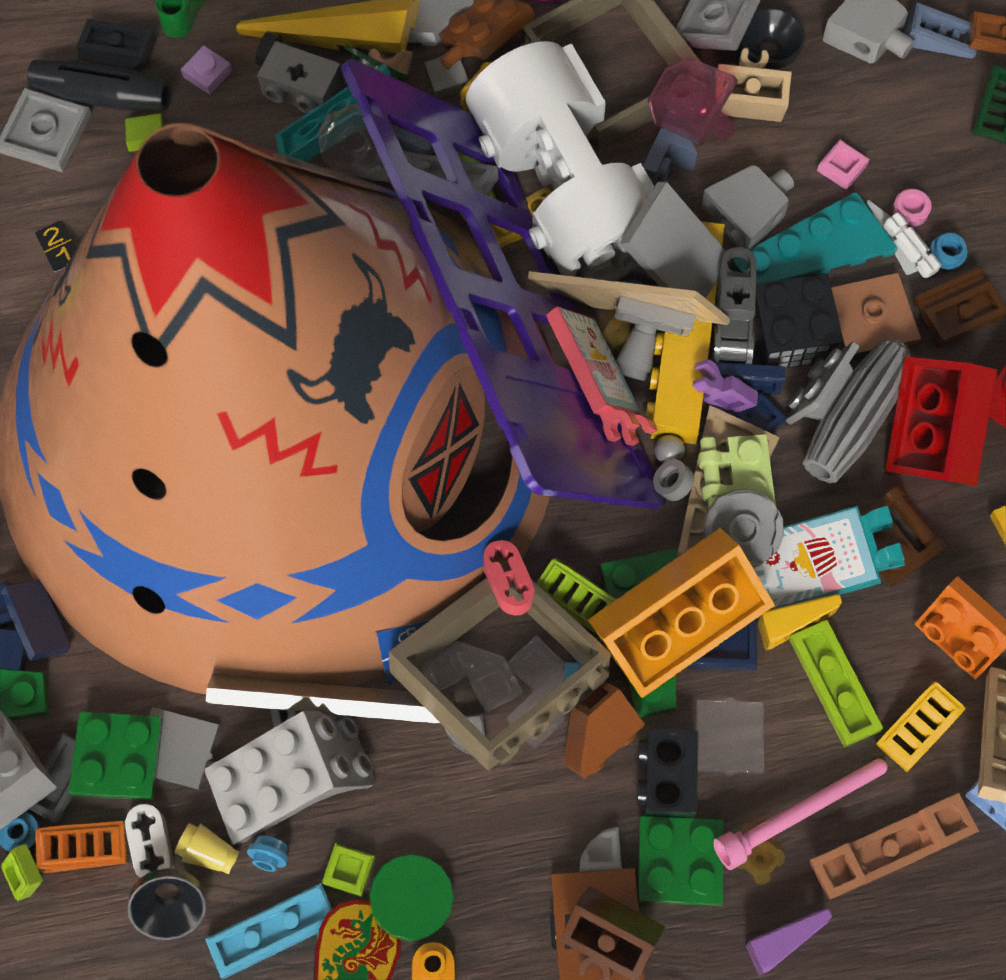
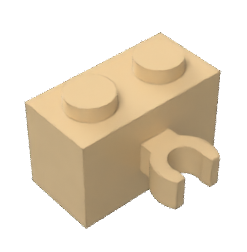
[710,48,792,122]

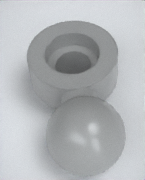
[653,435,694,501]

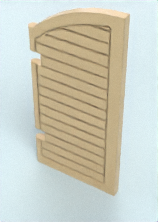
[527,271,730,325]

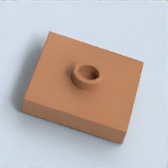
[831,273,921,359]

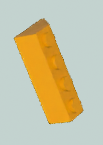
[588,528,775,698]

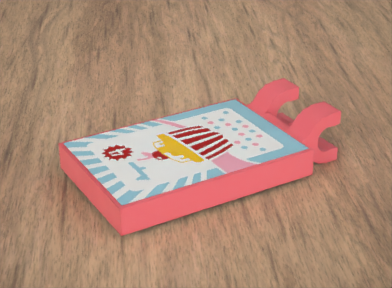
[546,306,658,446]

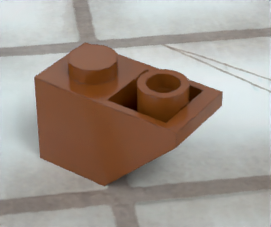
[564,681,645,779]

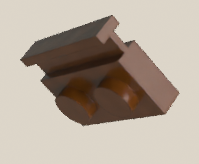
[913,267,1006,347]

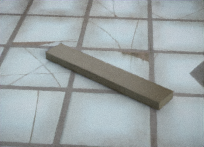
[206,674,454,723]

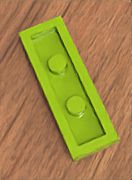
[789,620,883,748]

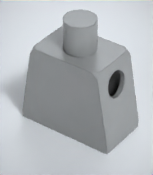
[822,0,915,63]
[701,165,794,250]

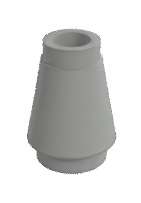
[616,324,657,381]

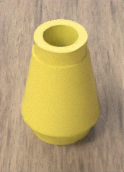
[174,823,240,875]

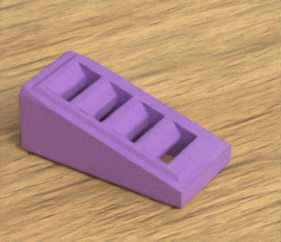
[746,908,832,976]

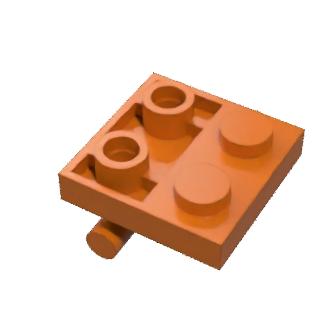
[914,576,1006,680]

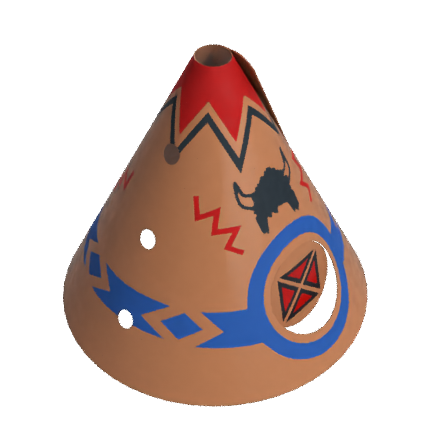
[0,124,554,695]

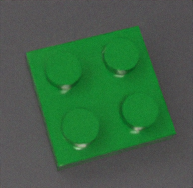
[68,712,163,800]
[638,816,723,906]

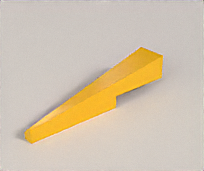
[236,0,421,54]

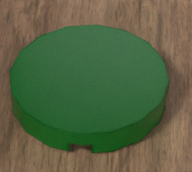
[369,854,454,942]

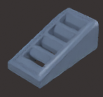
[902,2,977,59]

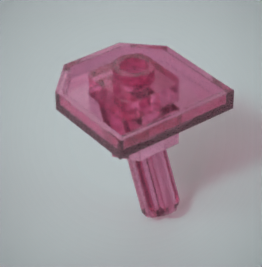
[648,58,738,145]

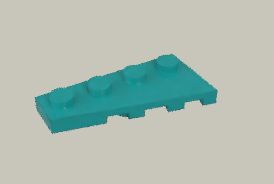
[731,192,897,284]

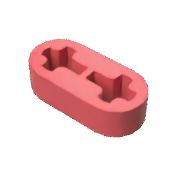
[482,540,535,616]

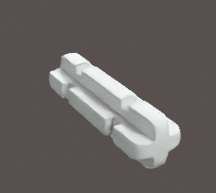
[884,213,941,278]

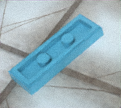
[205,883,333,979]

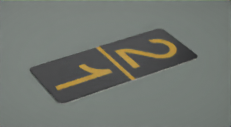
[35,221,76,272]

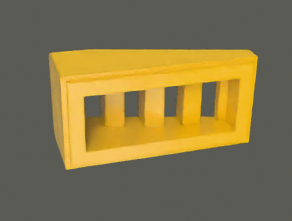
[757,594,842,651]
[876,681,966,772]

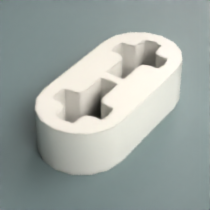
[125,804,174,878]

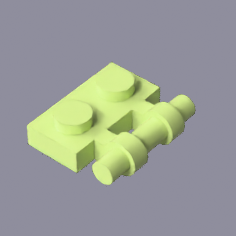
[698,434,776,508]

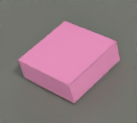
[817,140,869,190]

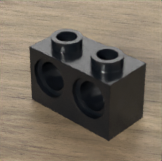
[637,728,699,818]

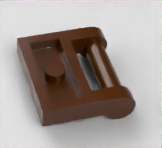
[860,485,950,588]

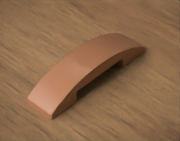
[809,793,979,900]

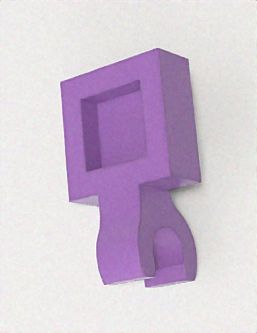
[692,359,758,415]

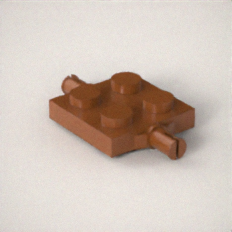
[438,0,535,70]

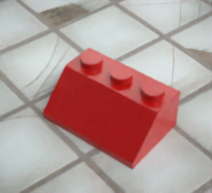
[885,357,997,486]

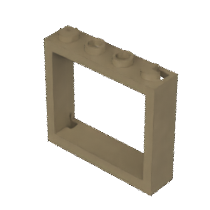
[520,0,708,150]
[389,562,611,771]

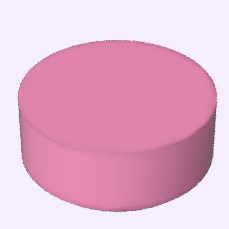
[892,189,932,227]

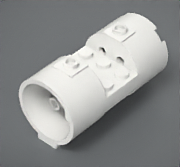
[466,41,654,281]

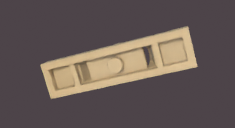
[978,666,1006,803]

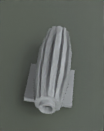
[786,340,911,484]

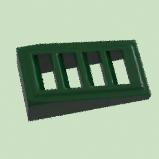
[971,65,1006,144]

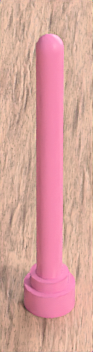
[714,759,888,870]

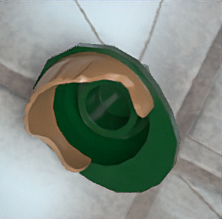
[344,43,413,82]

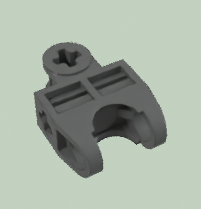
[712,247,756,364]

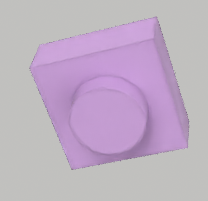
[181,45,232,95]

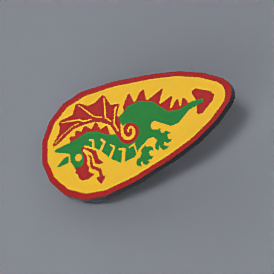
[313,900,401,980]

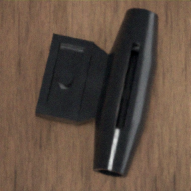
[27,19,172,111]

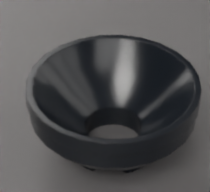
[740,8,805,69]
[127,868,206,940]

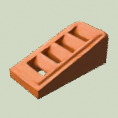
[35,821,127,874]

